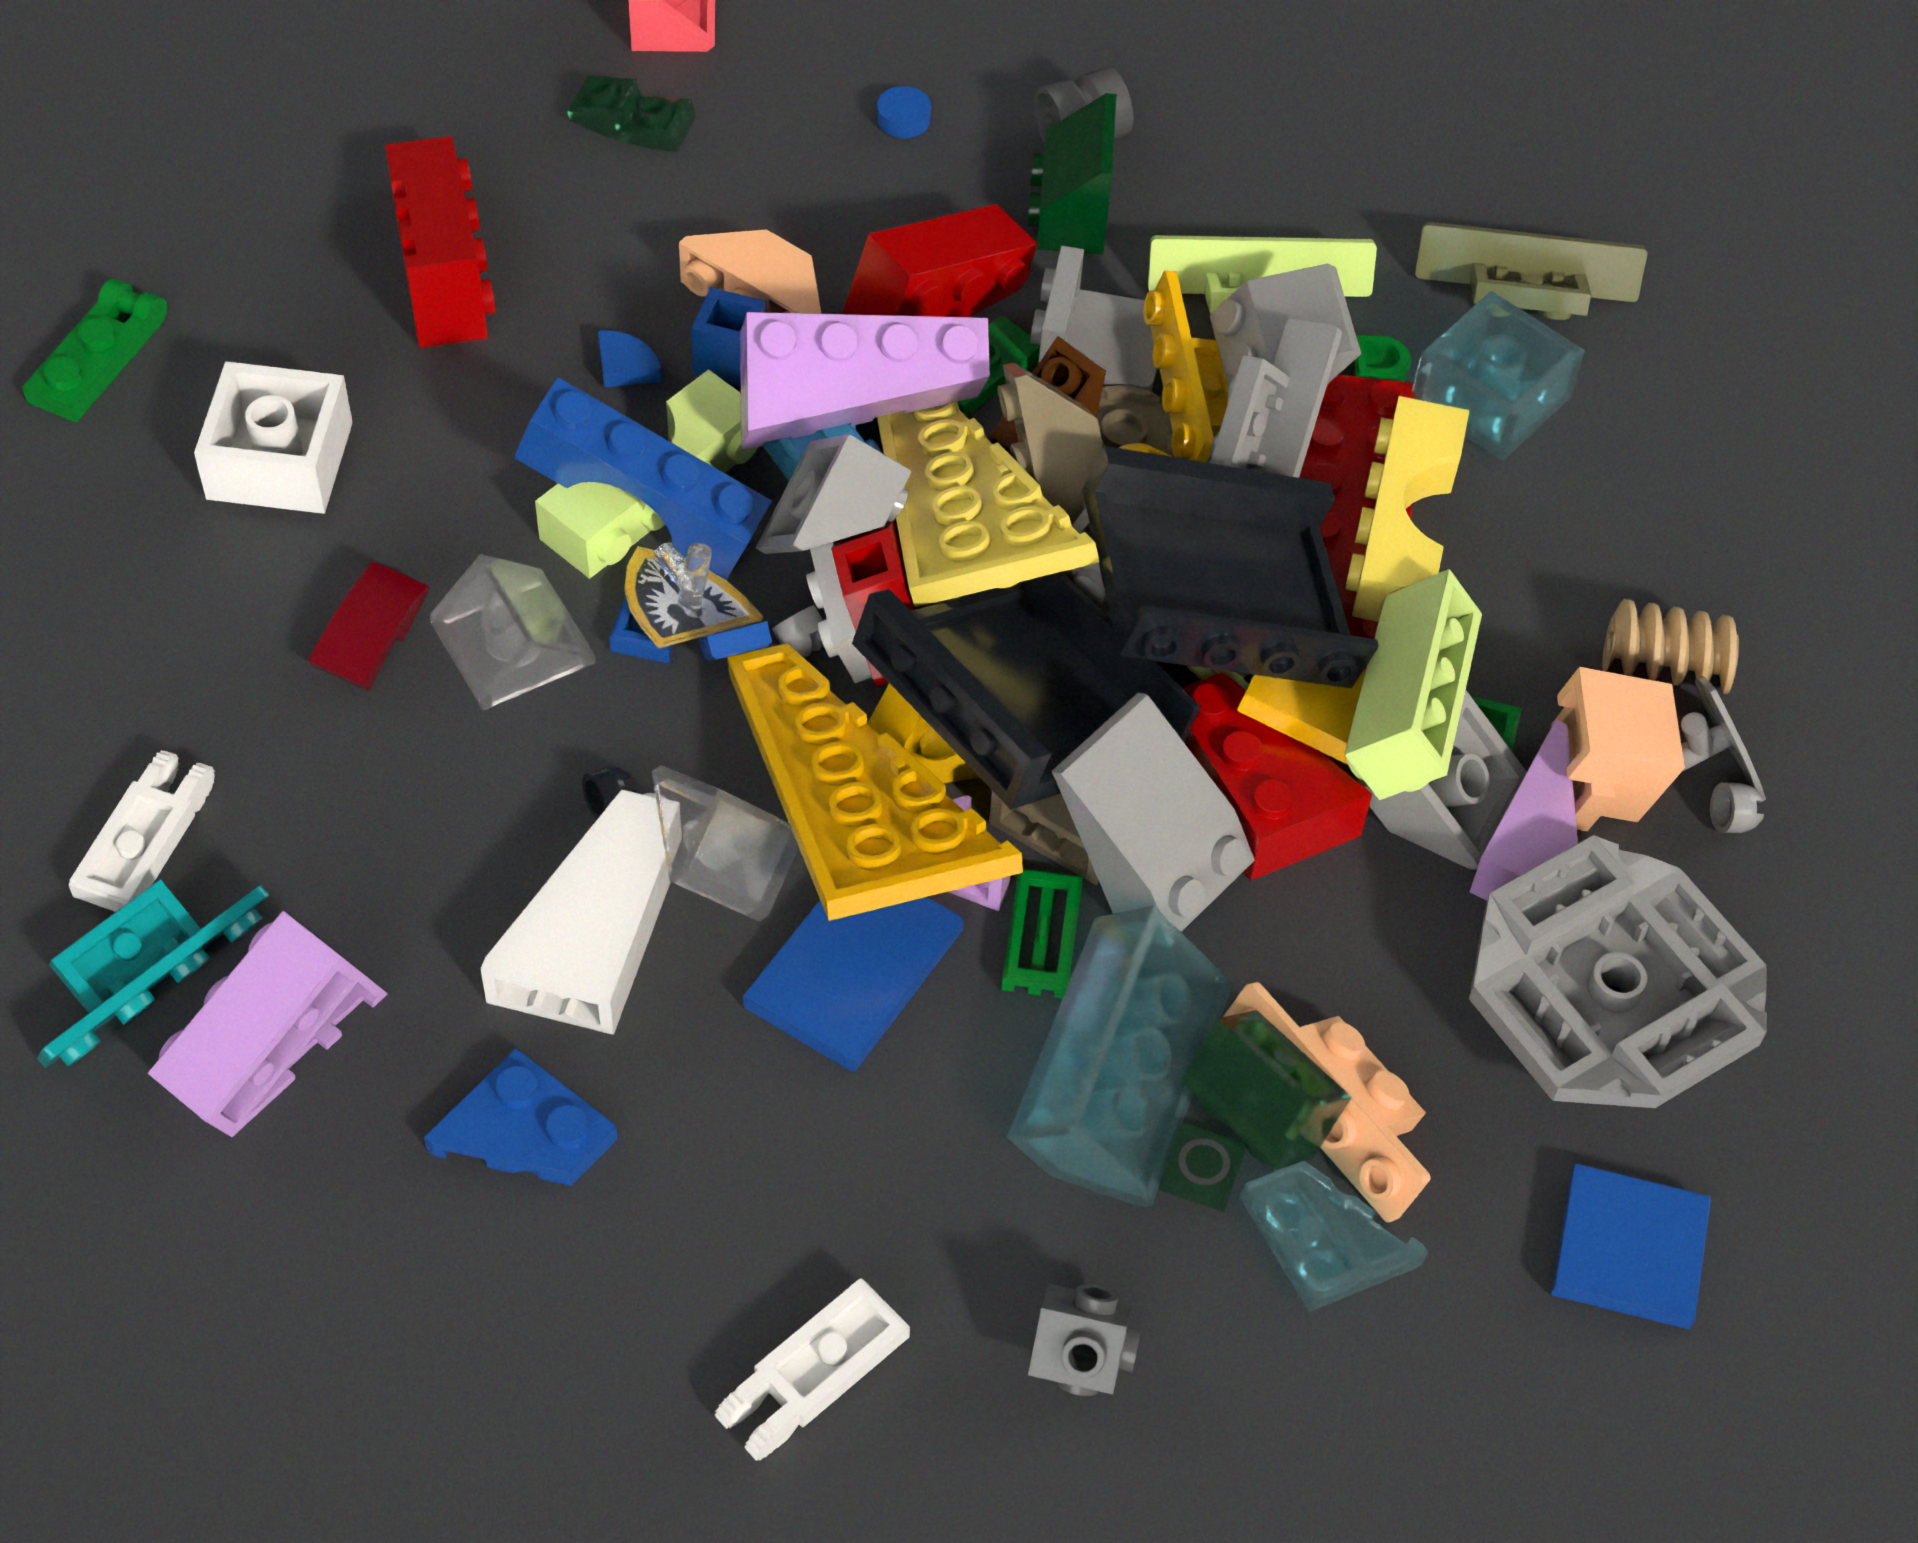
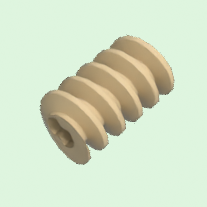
[1602,599,1739,694]

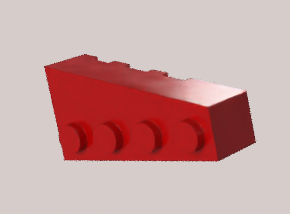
[385,136,496,348]

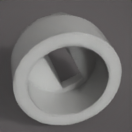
[772,605,823,657]
[1710,782,1764,833]

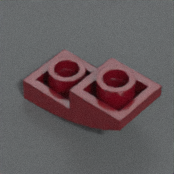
[308,561,430,692]

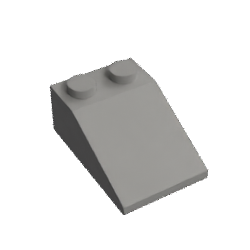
[1052,692,1255,941]

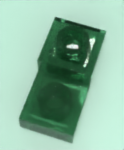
[567,76,696,152]

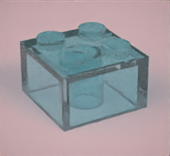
[1412,291,1585,461]

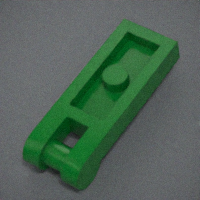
[22,278,167,423]

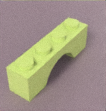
[535,369,758,579]

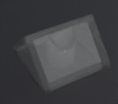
[430,554,596,710]
[652,765,799,921]

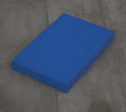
[743,897,964,1073]

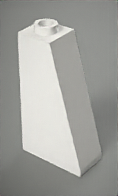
[480,790,686,1035]

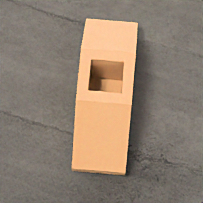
[679,229,821,314]

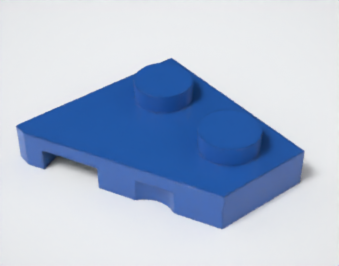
[424,1048,618,1186]

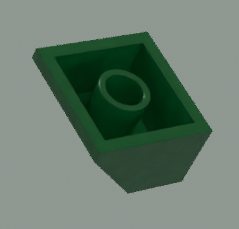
[1028,93,1117,255]

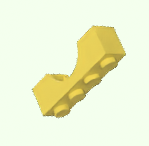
[1345,396,1470,622]

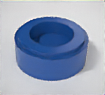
[877,86,931,138]

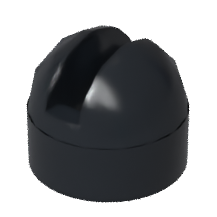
[582,767,637,819]

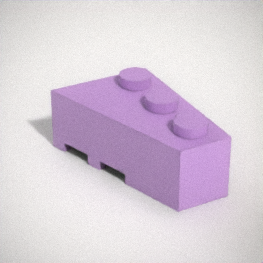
[148,911,388,1137]

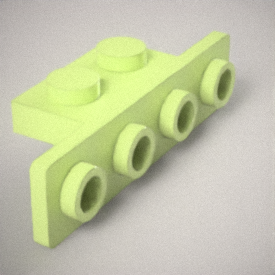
[1148,235,1377,314]

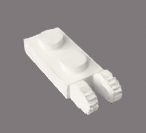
[68,750,215,912]
[714,1278,910,1461]

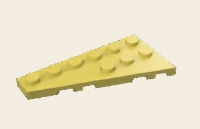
[877,402,1100,608]

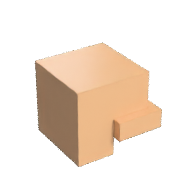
[1551,667,1685,832]

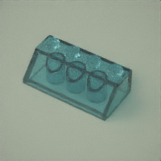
[1007,905,1234,1208]

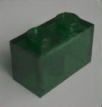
[1181,1010,1352,1170]

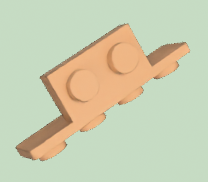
[1218,982,1430,1222]

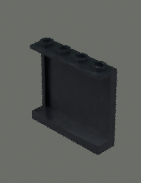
[1082,446,1379,689]
[852,572,1201,810]

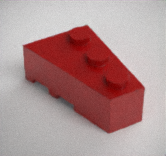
[842,204,1038,318]
[1182,672,1372,881]

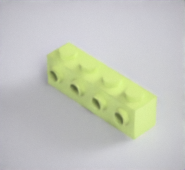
[1344,569,1482,800]

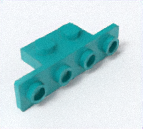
[37,879,269,1069]

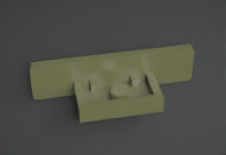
[1415,222,1648,320]

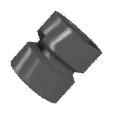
[1034,66,1134,144]

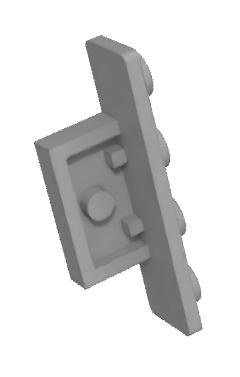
[1210,318,1342,478]

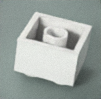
[194,361,353,514]

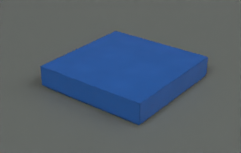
[1551,1163,1711,1330]

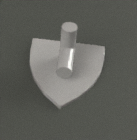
[1681,675,1766,803]

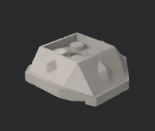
[1469,835,1767,1108]

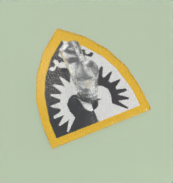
[624,542,763,648]

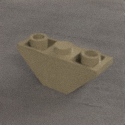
[998,363,1103,525]

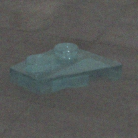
[1240,1161,1428,1312]

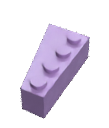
[740,312,990,450]

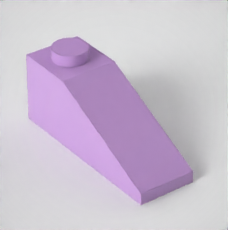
[1470,720,1578,900]

